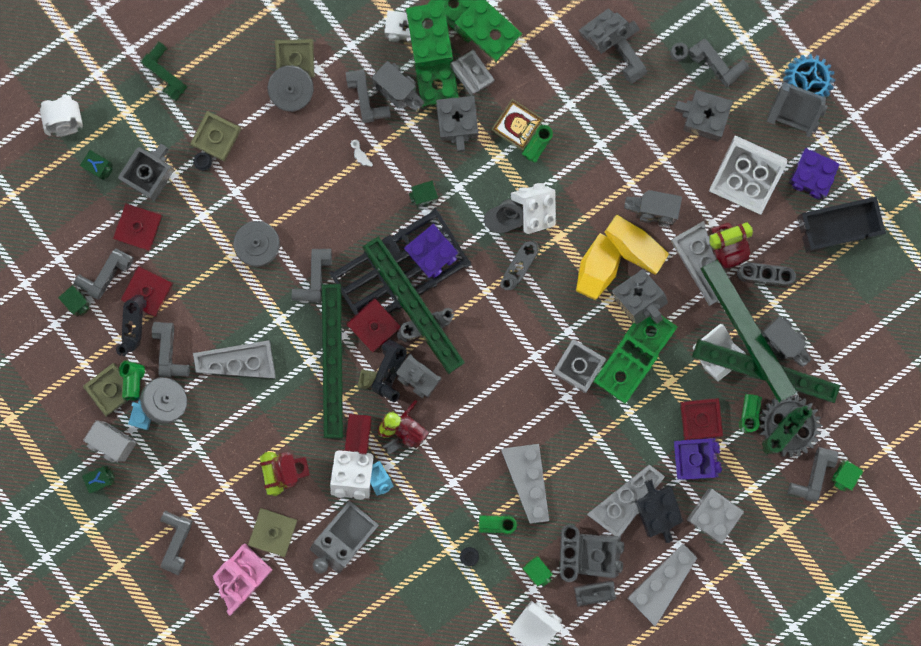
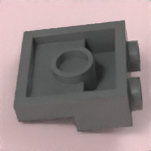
[579,8,631,54]
[578,534,624,578]

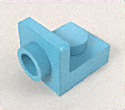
[128,400,151,430]
[370,461,393,496]

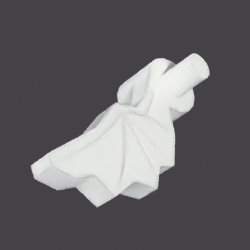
[351,140,373,166]

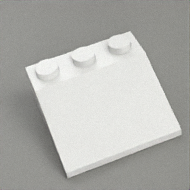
[709,136,787,214]

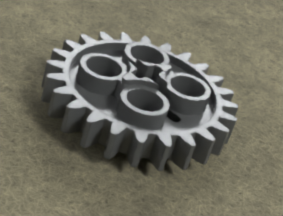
[759,395,822,457]

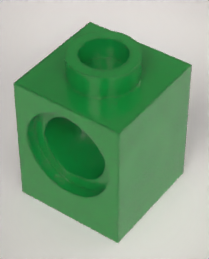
[831,460,863,492]
[522,555,553,587]

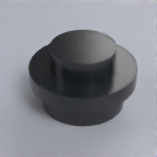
[193,152,213,171]
[460,547,479,567]

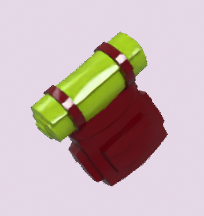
[709,222,753,269]
[378,400,429,449]
[259,452,309,496]

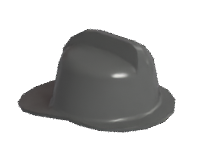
[484,199,524,233]

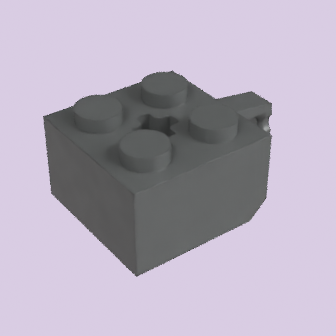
[372,61,424,112]
[674,90,733,142]
[436,96,478,153]
[118,143,175,202]
[624,190,682,227]
[612,269,668,325]
[760,316,812,367]
[396,355,442,398]

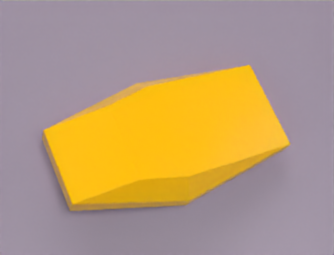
[605,215,669,275]
[576,233,622,301]

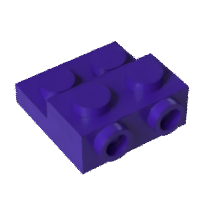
[789,148,840,199]
[404,224,458,278]
[674,438,722,480]

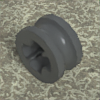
[670,43,688,62]
[383,438,403,455]

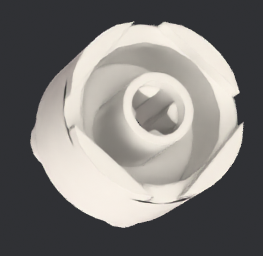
[40,96,83,136]

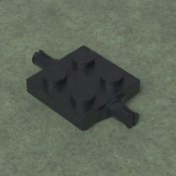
[635,479,684,543]

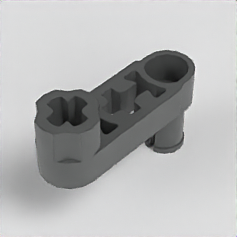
[614,21,647,84]
[688,39,750,87]
[346,69,391,123]
[500,241,540,290]
[73,248,134,300]
[292,249,332,303]
[397,308,454,343]
[152,322,190,377]
[788,447,838,503]
[160,510,193,576]

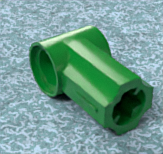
[522,125,553,163]
[119,360,145,401]
[739,394,762,433]
[479,515,517,534]

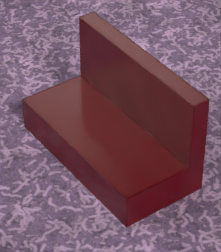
[345,414,372,455]

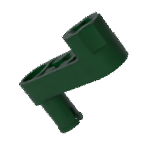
[140,41,188,102]
[762,406,812,455]

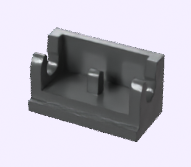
[574,580,616,607]

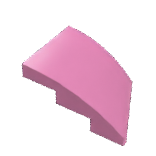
[213,544,272,615]

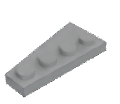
[670,221,719,306]
[193,340,276,379]
[501,444,549,523]
[587,465,665,537]
[627,544,697,626]

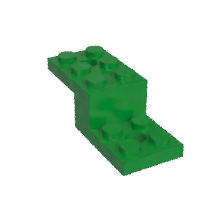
[427,0,522,62]
[406,2,458,107]
[593,316,678,404]

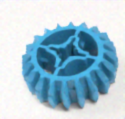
[783,54,835,97]

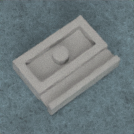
[450,50,495,96]

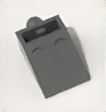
[309,501,379,574]

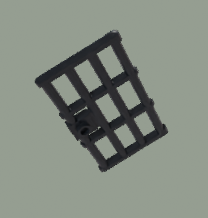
[329,207,472,315]

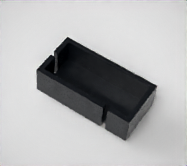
[797,196,886,253]

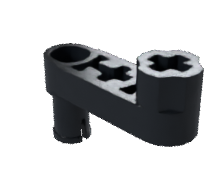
[116,295,147,356]
[372,339,407,403]

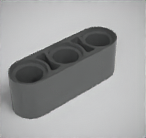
[737,262,796,287]
[559,524,579,582]

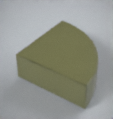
[357,369,377,389]

